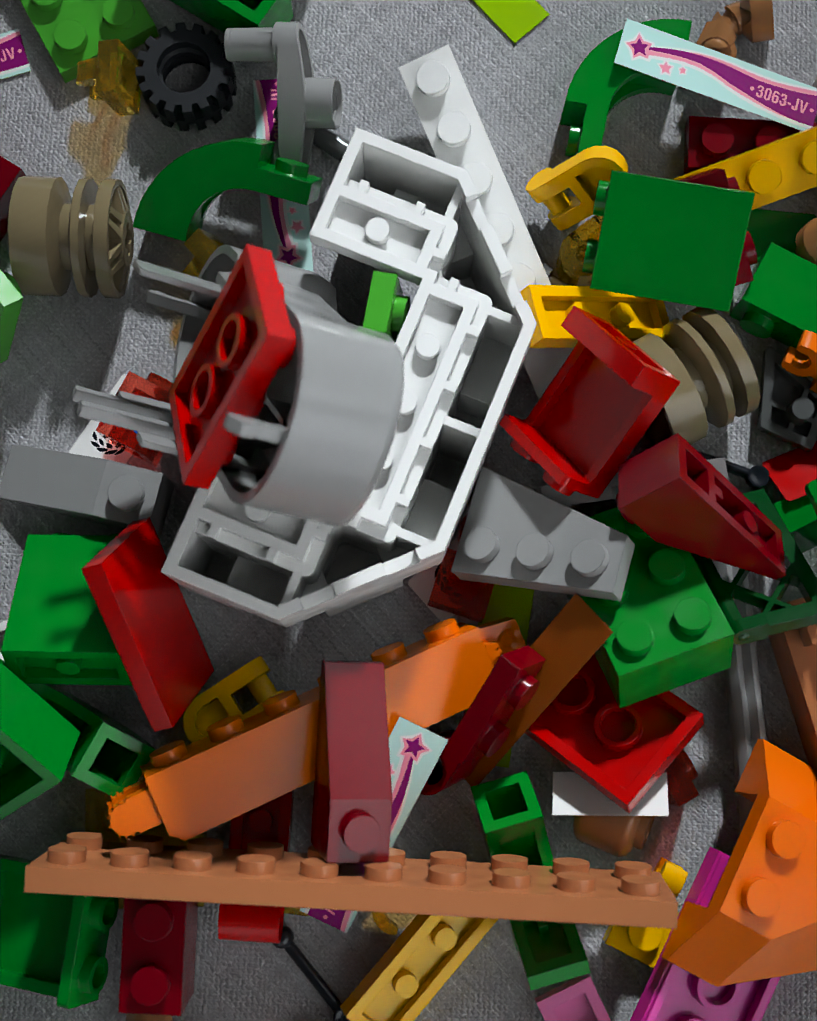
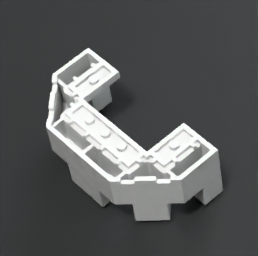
[161,127,537,628]

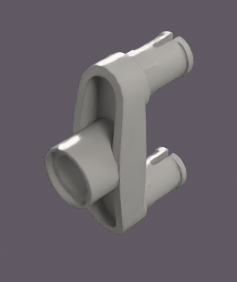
[224,22,343,165]

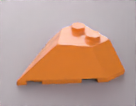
[661,739,817,987]

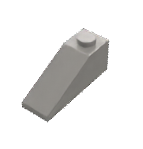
[0,444,175,539]

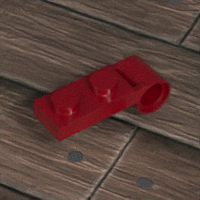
[420,645,546,795]

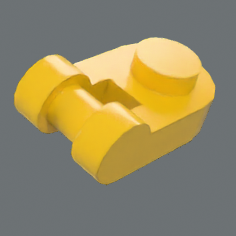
[526,146,628,231]
[183,656,285,743]

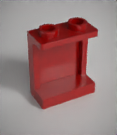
[499,306,681,499]

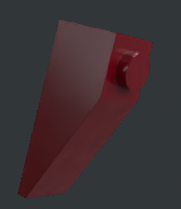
[616,433,786,580]
[311,660,392,863]

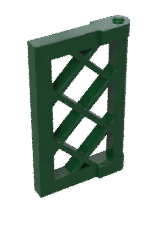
[691,489,817,645]

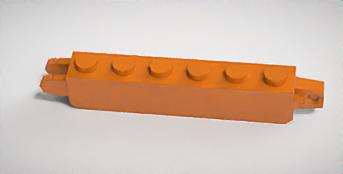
[106,617,526,841]

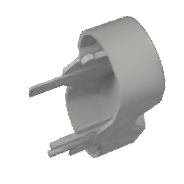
[71,244,404,526]

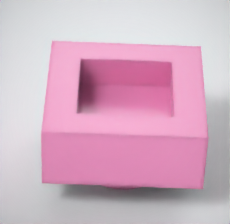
[534,974,611,1021]

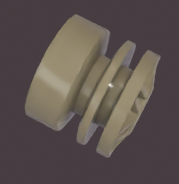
[8,176,134,299]
[633,307,761,445]

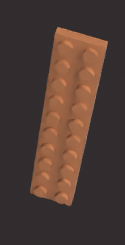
[24,832,678,929]

